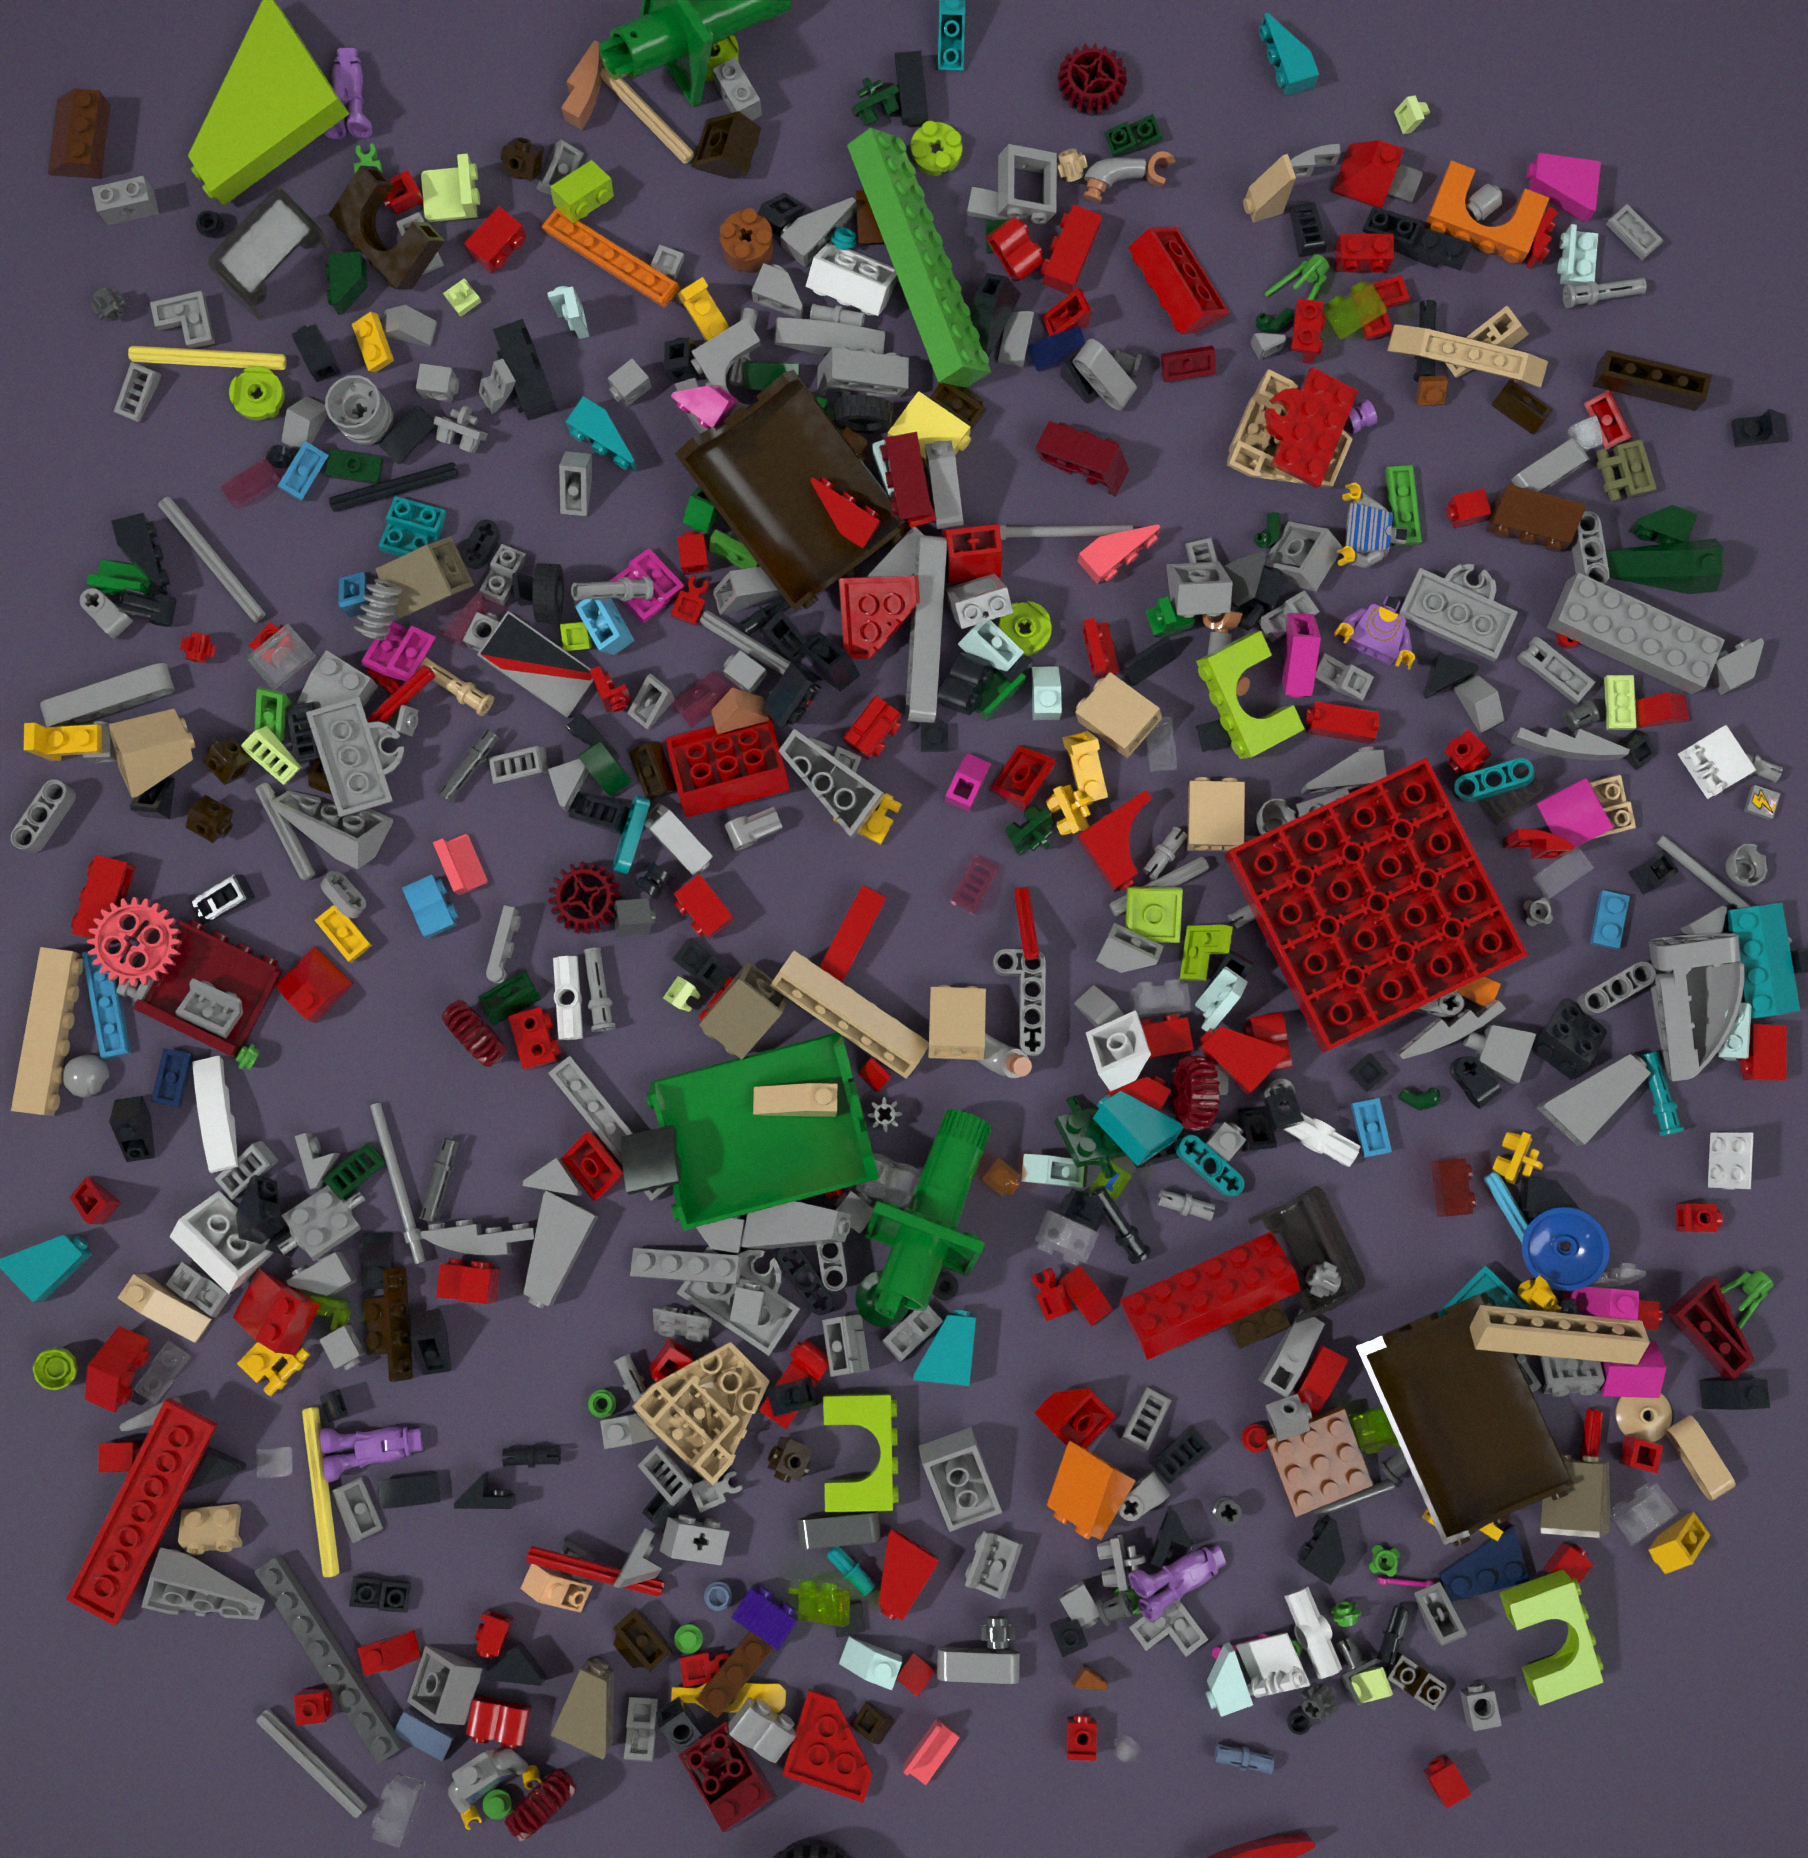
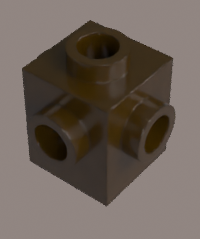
[501,137,544,181]
[203,737,253,785]
[185,795,233,843]
[767,1436,814,1483]

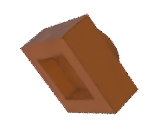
[1416,375,1448,405]

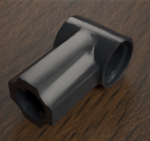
[118,588,177,627]

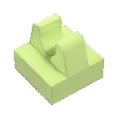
[1394,95,1430,135]
[443,278,481,317]
[663,976,700,1012]

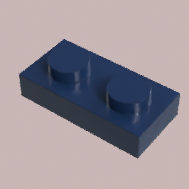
[151,1048,194,1108]

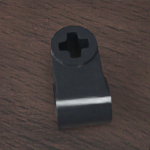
[1450,1056,1502,1109]

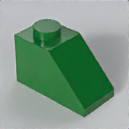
[682,486,720,533]

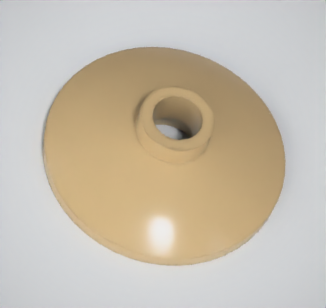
[1615,1393,1672,1442]

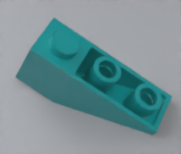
[938,0,965,71]
[1259,13,1319,97]
[566,396,637,472]

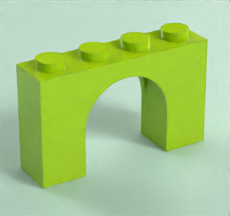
[1196,631,1304,759]
[823,1393,899,1512]
[1499,1569,1604,1706]

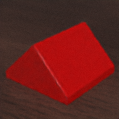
[990,745,1056,812]
[561,1130,624,1202]

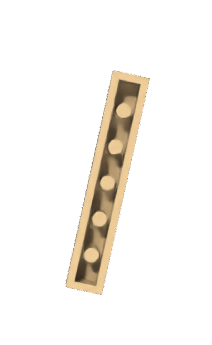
[11,947,84,1116]
[770,951,929,1079]
[1469,1305,1650,1365]

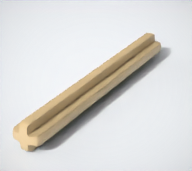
[600,67,694,164]

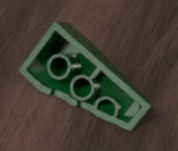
[1606,538,1723,594]

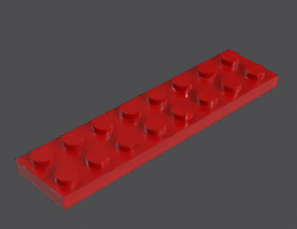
[66,1398,218,1626]

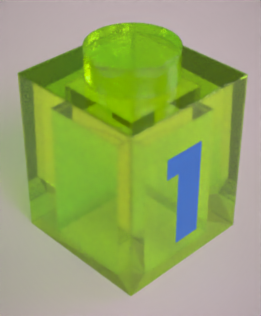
[1089,1161,1132,1202]

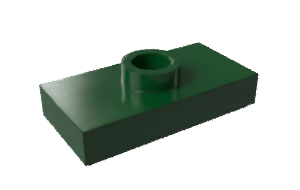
[325,449,384,484]

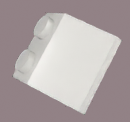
[1086,1010,1151,1092]

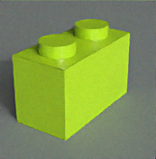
[550,160,614,223]

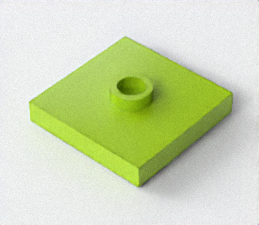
[1125,887,1183,943]

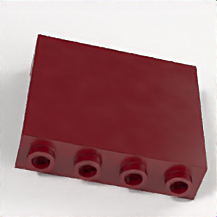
[133,919,284,1058]

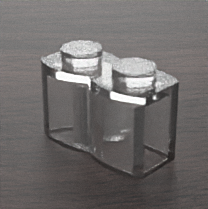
[856,1153,921,1208]

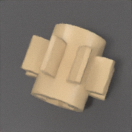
[1057,149,1088,182]

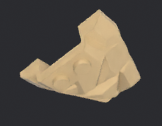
[1227,369,1352,488]
[632,1342,770,1485]

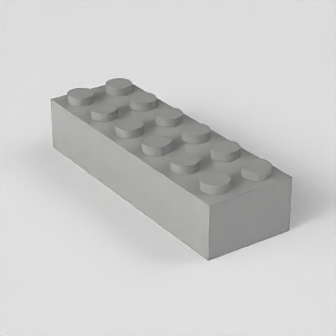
[1547,572,1725,694]

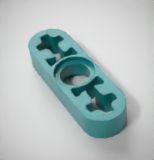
[612,795,650,874]
[1175,1135,1244,1197]

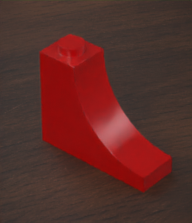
[1077,790,1152,892]

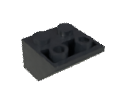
[762,661,823,728]

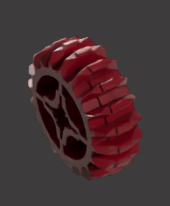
[1057,43,1127,116]
[548,861,623,935]
[441,999,507,1067]
[1171,1055,1221,1131]
[504,1768,577,1841]

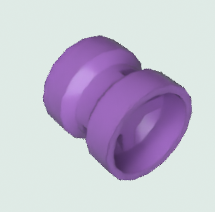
[1344,399,1377,435]

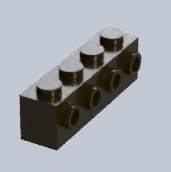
[1592,350,1712,411]

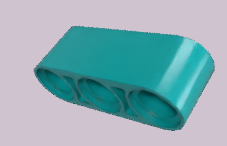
[1454,758,1534,803]

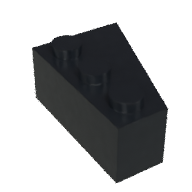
[493,319,558,421]

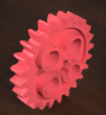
[87,897,182,987]

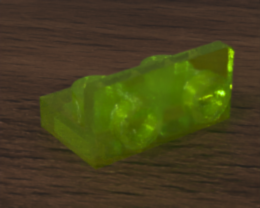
[1325,280,1388,340]
[789,1580,850,1627]

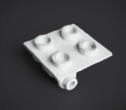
[1678,725,1756,799]
[1708,1133,1753,1190]
[1236,1633,1310,1698]

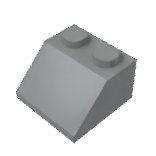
[1263,521,1343,591]
[1167,562,1233,618]
[407,1646,483,1725]

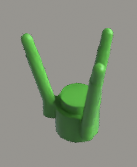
[1265,254,1329,300]
[1720,1270,1774,1329]

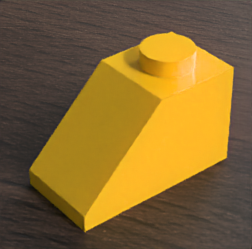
[1648,1511,1710,1574]

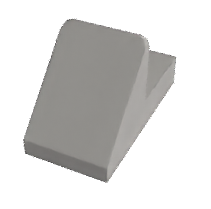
[295,1133,341,1190]
[613,1528,662,1588]

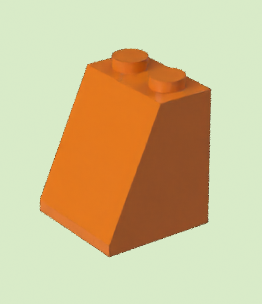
[1047,1441,1136,1540]

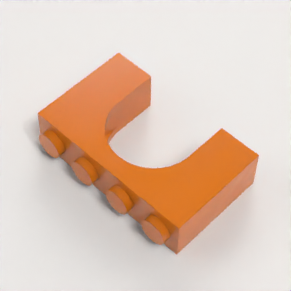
[1424,160,1549,264]

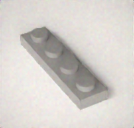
[630,1248,742,1285]

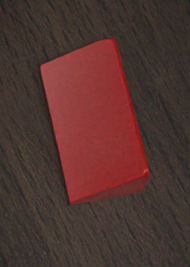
[1584,390,1634,450]

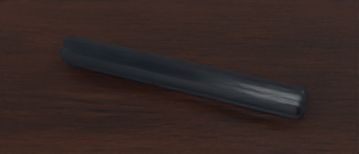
[329,462,459,512]

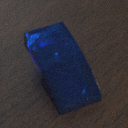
[1028,327,1086,372]

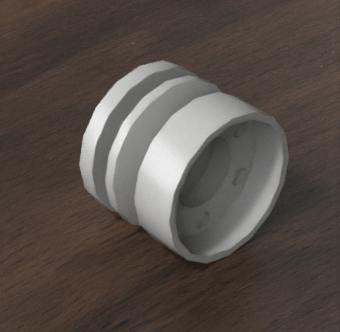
[325,375,393,445]

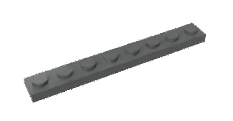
[254,1554,404,1764]

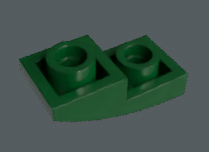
[1104,114,1164,157]
[743,361,800,390]
[578,740,632,797]

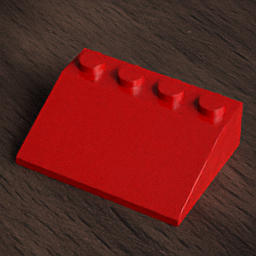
[665,715,790,818]

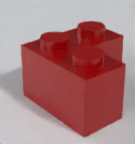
[436,1258,500,1304]
[85,1326,150,1413]

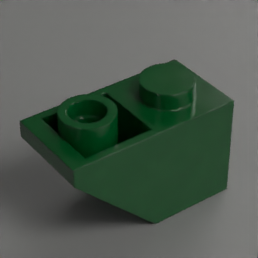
[325,251,368,315]
[1628,505,1698,544]

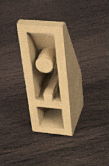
[1243,154,1296,223]
[1446,305,1529,378]
[753,1083,837,1117]
[118,1273,212,1343]

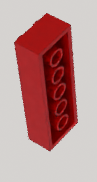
[1119,1231,1300,1360]

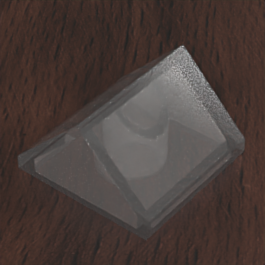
[246,624,320,692]

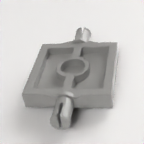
[277,1185,365,1261]

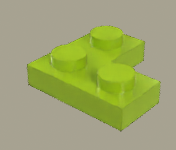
[1180,925,1233,981]

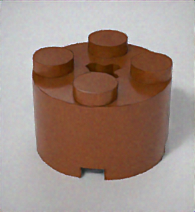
[720,208,774,273]

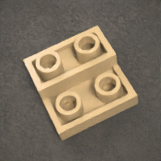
[1565,774,1636,839]

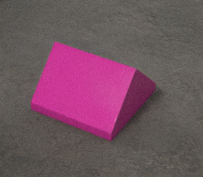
[1600,1341,1667,1398]

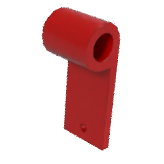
[759,1339,829,1430]

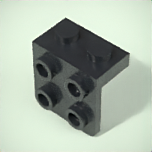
[1531,999,1607,1080]

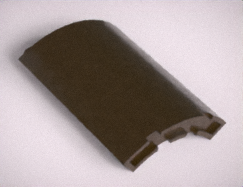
[675,370,909,611]
[1356,1292,1574,1546]

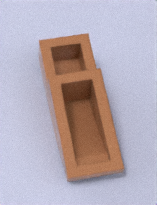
[561,40,602,130]

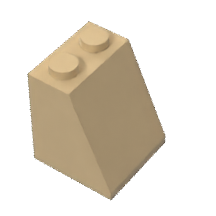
[108,709,195,798]

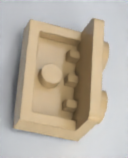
[178,1504,242,1555]

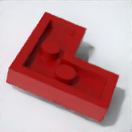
[1350,275,1410,341]

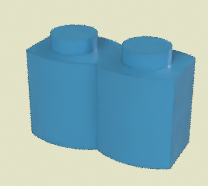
[402,874,459,939]

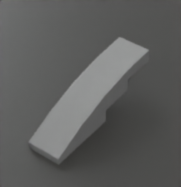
[774,317,885,356]
[1510,727,1630,761]
[1395,999,1506,1059]

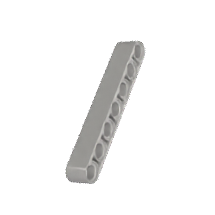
[905,535,947,723]

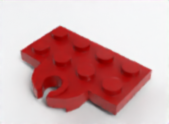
[1264,367,1358,488]

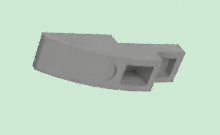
[421,1219,536,1255]

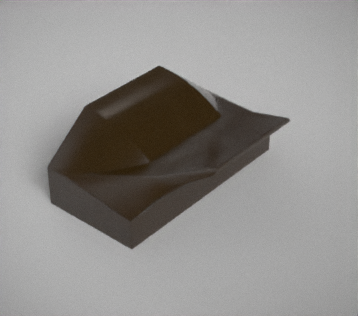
[929,383,986,433]
[613,1607,672,1672]

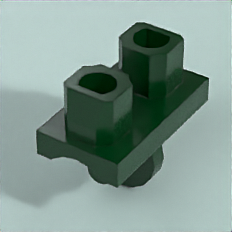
[851,77,900,127]
[1005,805,1056,856]

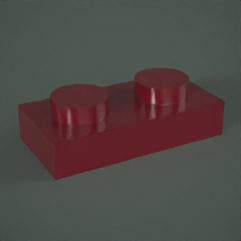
[1161,345,1216,382]

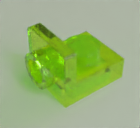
[310,1295,351,1331]

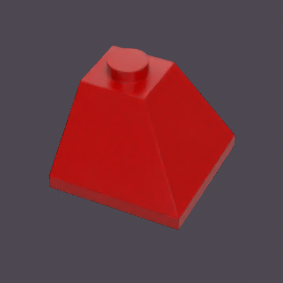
[1332,140,1404,208]
[275,946,353,1023]
[1034,1388,1117,1449]

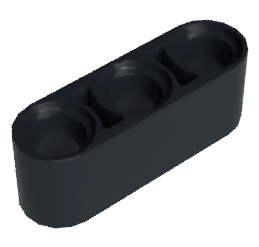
[895,50,928,126]

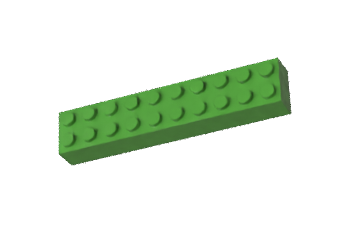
[847,128,991,387]

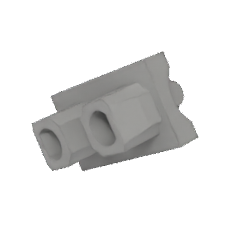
[433,405,488,453]
[1097,1533,1146,1591]

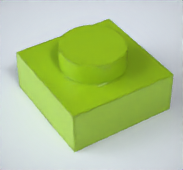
[560,622,592,651]

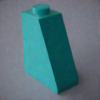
[1093,1091,1184,1166]
[0,1235,92,1303]
[913,1309,976,1386]

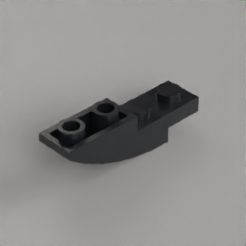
[1363,206,1472,271]

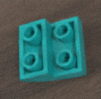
[378,496,446,557]

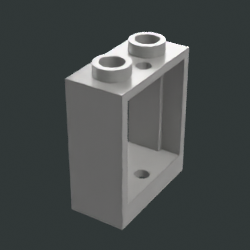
[998,144,1057,224]
[944,573,1014,629]

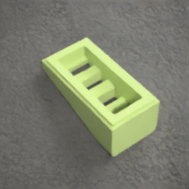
[241,726,302,785]

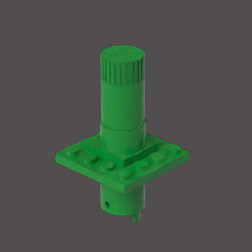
[599,0,791,107]
[865,1109,992,1320]

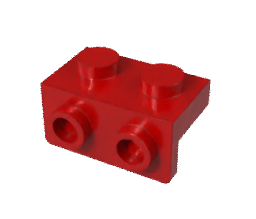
[1291,299,1326,364]

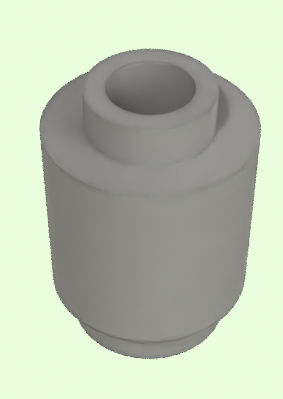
[1465,184,1502,222]

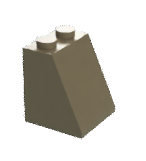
[375,536,474,619]
[699,960,789,1060]
[1541,1454,1611,1538]
[551,1658,614,1760]

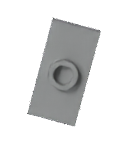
[1606,204,1664,261]

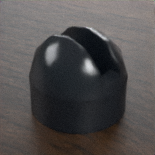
[1287,1708,1311,1735]

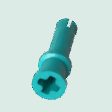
[1641,1051,1685,1137]

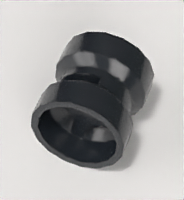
[636,862,673,900]

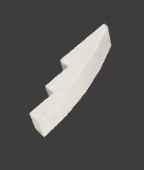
[193,1055,238,1173]

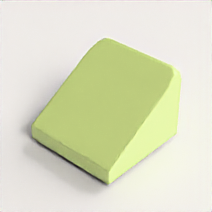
[1350,1667,1393,1703]

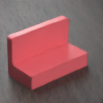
[433,834,488,896]
[903,1718,960,1785]

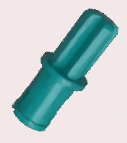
[826,1546,876,1597]

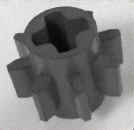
[90,287,127,321]
[981,1616,1015,1649]
[1300,1682,1337,1722]

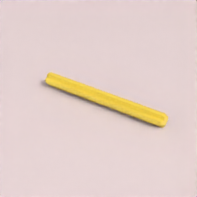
[128,346,287,370]
[302,1407,340,1577]

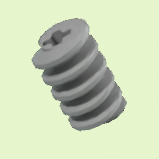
[354,579,402,640]

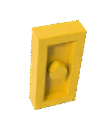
[352,311,394,373]
[315,905,372,963]

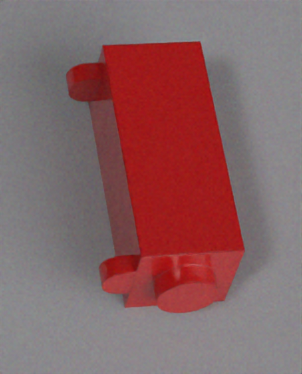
[1304,701,1380,744]

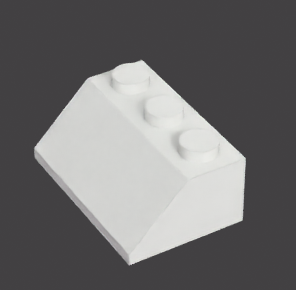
[806,241,898,316]
[170,1191,274,1294]

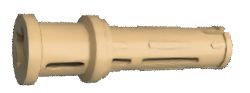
[417,657,494,716]

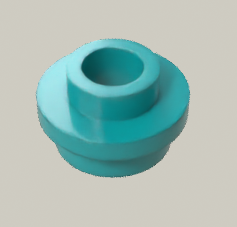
[830,227,856,250]

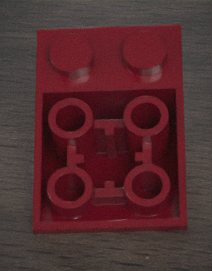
[678,1721,777,1832]

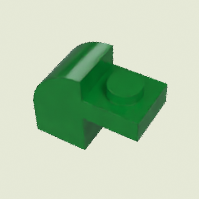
[1145,596,1195,638]

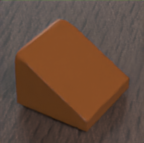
[1071,1664,1109,1690]

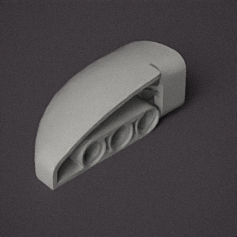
[1649,933,1744,1081]

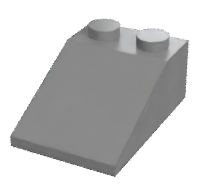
[288,650,378,739]
[918,1427,1002,1532]

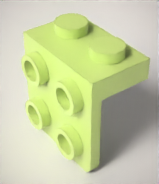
[421,154,480,222]

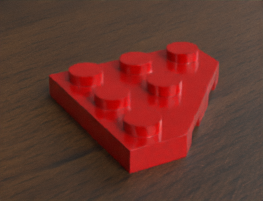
[839,575,920,659]
[782,1689,872,1803]

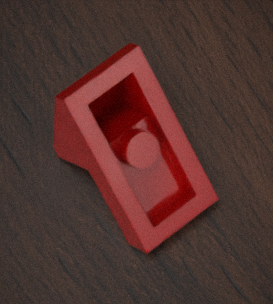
[357,1629,422,1676]

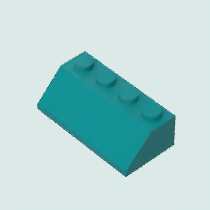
[1725,903,1800,1019]

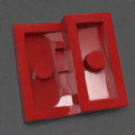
[1503,828,1574,859]

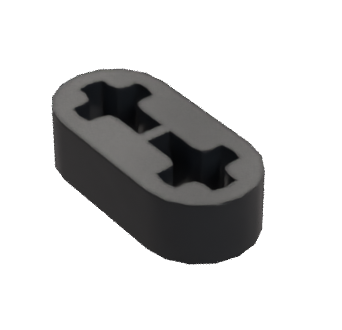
[462,519,500,569]

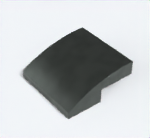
[621,1125,681,1195]

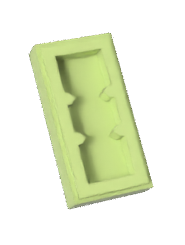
[1604,675,1636,730]

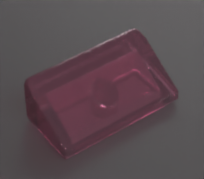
[221,458,280,508]
[671,671,730,728]

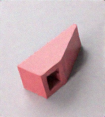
[1077,524,1161,585]

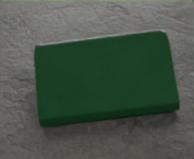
[478,970,541,1025]

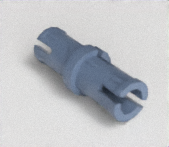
[1214,1743,1274,1775]

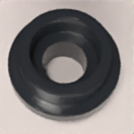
[196,211,223,238]
[266,445,294,469]
[933,1272,958,1300]

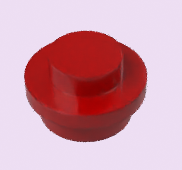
[1241,1424,1269,1453]

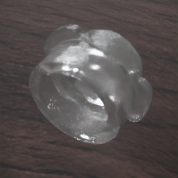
[1114,1734,1141,1762]

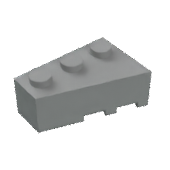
[817,346,909,397]

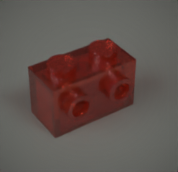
[1431,1158,1476,1217]

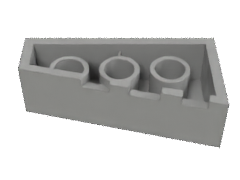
[779,729,885,839]

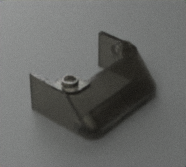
[208,188,331,321]
[1247,1186,1365,1323]

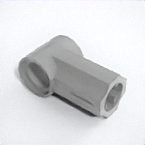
[725,807,783,851]

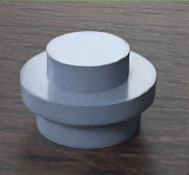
[704,1581,733,1611]

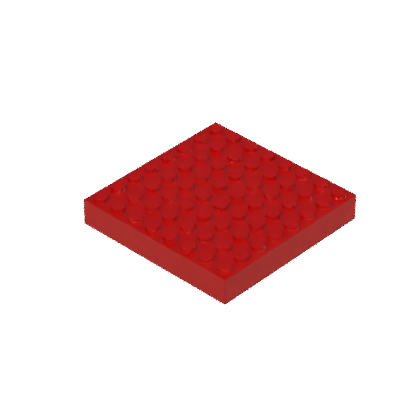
[1224,757,1528,1053]

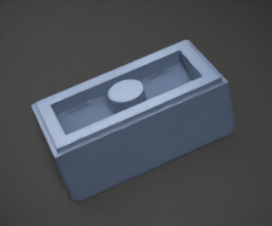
[394,1707,457,1762]

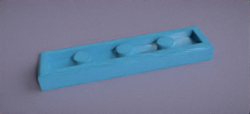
[82,947,131,1059]

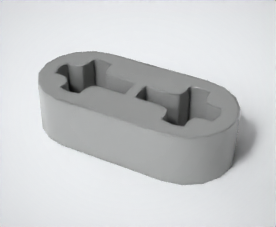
[320,871,366,918]

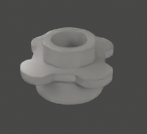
[1523,898,1553,927]

